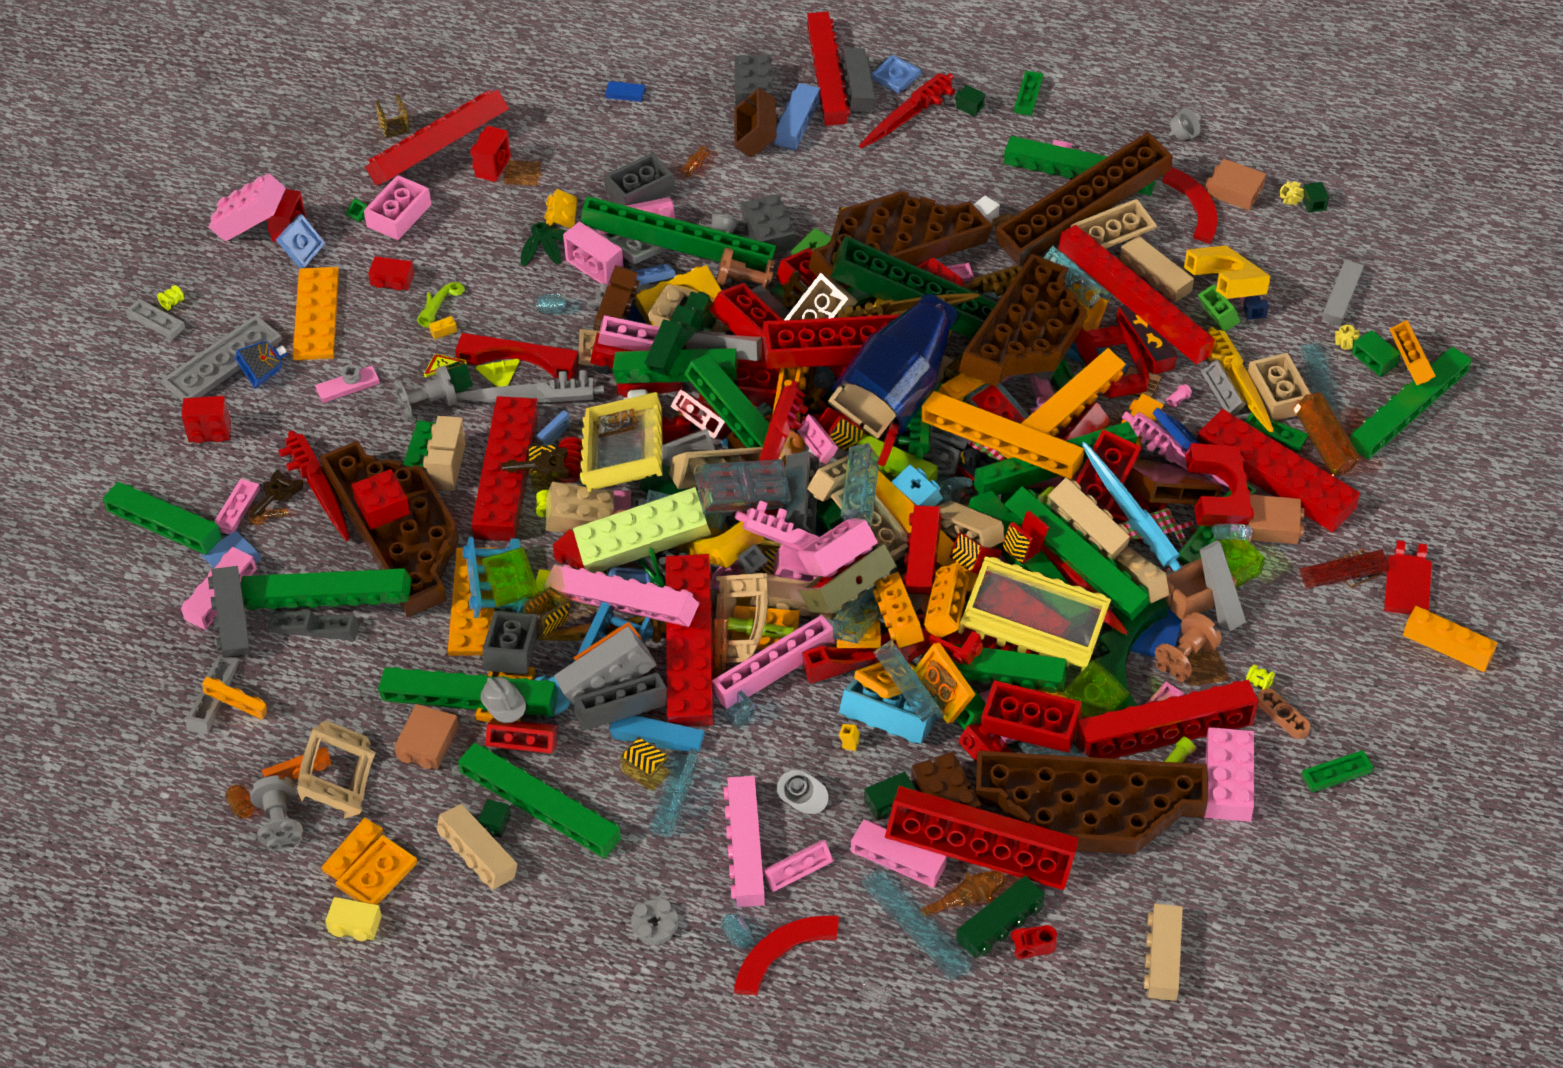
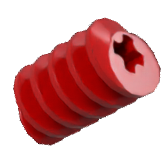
[556,437,583,483]

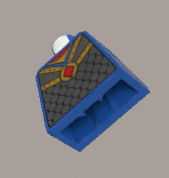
[234,341,287,389]

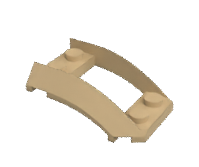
[647,284,730,345]
[713,573,768,663]
[297,720,376,819]

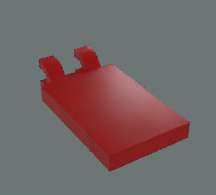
[1384,540,1432,615]

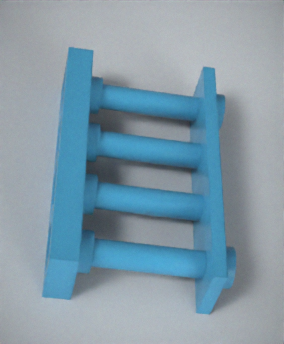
[463,537,528,618]
[574,602,654,662]

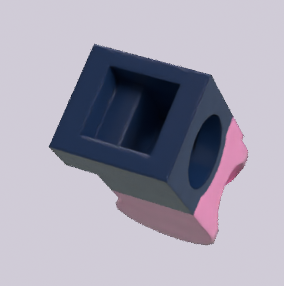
[1240,295,1269,320]

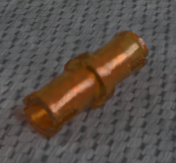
[680,146,710,177]

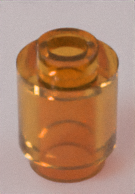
[225,785,255,819]

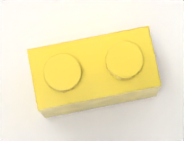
[325,897,382,941]

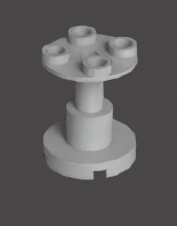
[393,366,457,420]
[249,776,303,851]

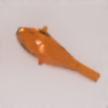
[920,870,1008,918]

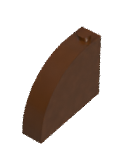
[1124,458,1222,505]

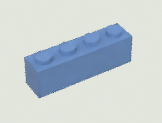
[775,83,820,150]

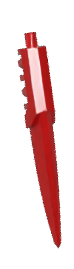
[859,73,955,149]
[751,381,808,509]
[278,430,350,542]
[1041,544,1127,635]

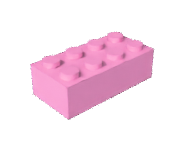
[208,173,286,241]
[1205,728,1254,822]

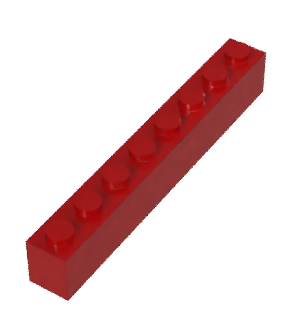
[807,11,850,126]

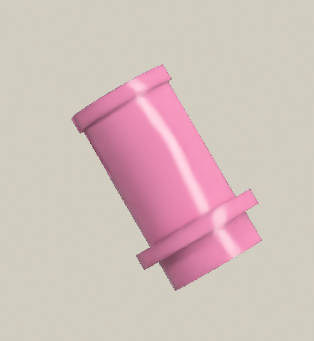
[1166,384,1192,408]

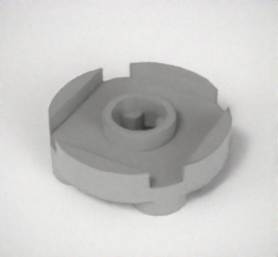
[631,899,678,945]

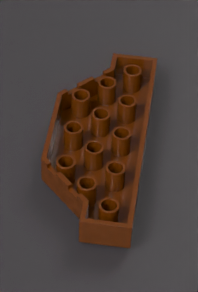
[809,191,992,288]
[959,254,1087,387]
[320,441,459,618]
[975,751,1207,854]

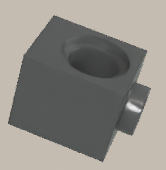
[736,544,768,574]

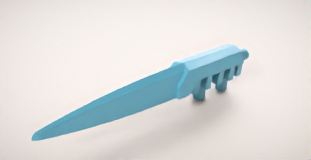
[1082,442,1182,572]

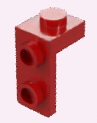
[929,631,983,666]

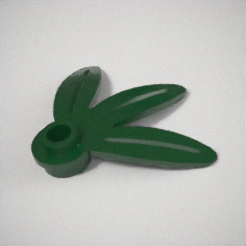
[521,222,567,266]

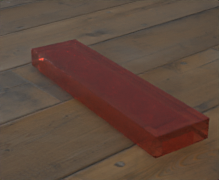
[1299,549,1389,589]

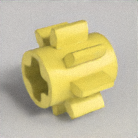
[1280,181,1304,205]
[1335,325,1360,350]

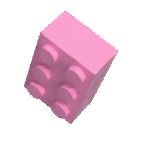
[364,175,431,240]
[563,221,624,286]
[797,518,878,578]

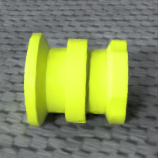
[157,285,184,310]
[536,490,549,517]
[1246,664,1275,689]

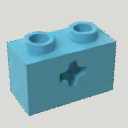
[892,465,943,506]

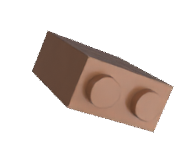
[1206,159,1266,211]
[1247,495,1304,544]
[394,704,459,770]

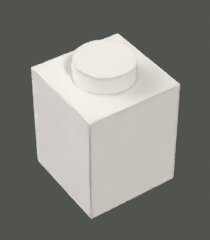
[974,196,1000,223]

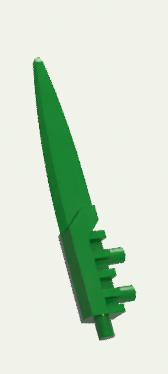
[899,366,931,460]

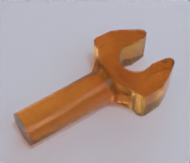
[248,508,288,525]

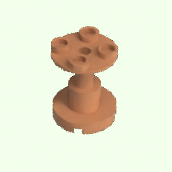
[716,248,775,290]
[1155,612,1222,682]

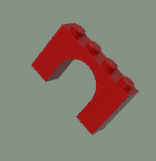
[1185,443,1254,528]

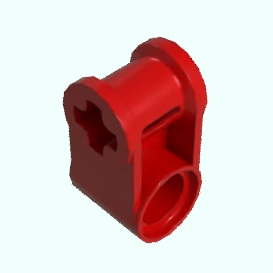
[1010,925,1057,959]

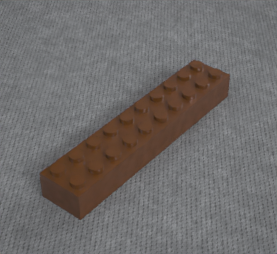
[996,132,1173,266]

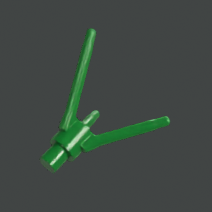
[637,548,666,588]

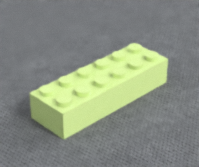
[573,487,711,574]

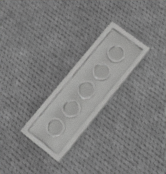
[161,315,282,402]

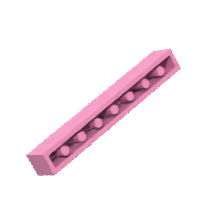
[543,564,699,627]

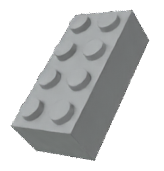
[554,626,656,706]

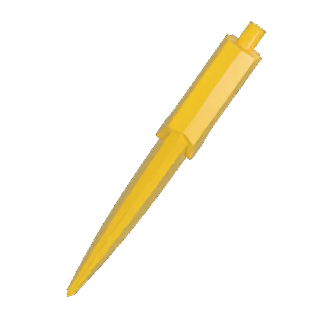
[1208,327,1273,432]

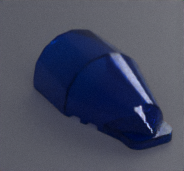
[832,294,957,434]

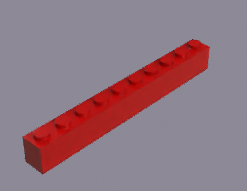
[1058,224,1215,365]

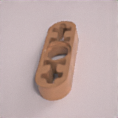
[1257,688,1310,739]

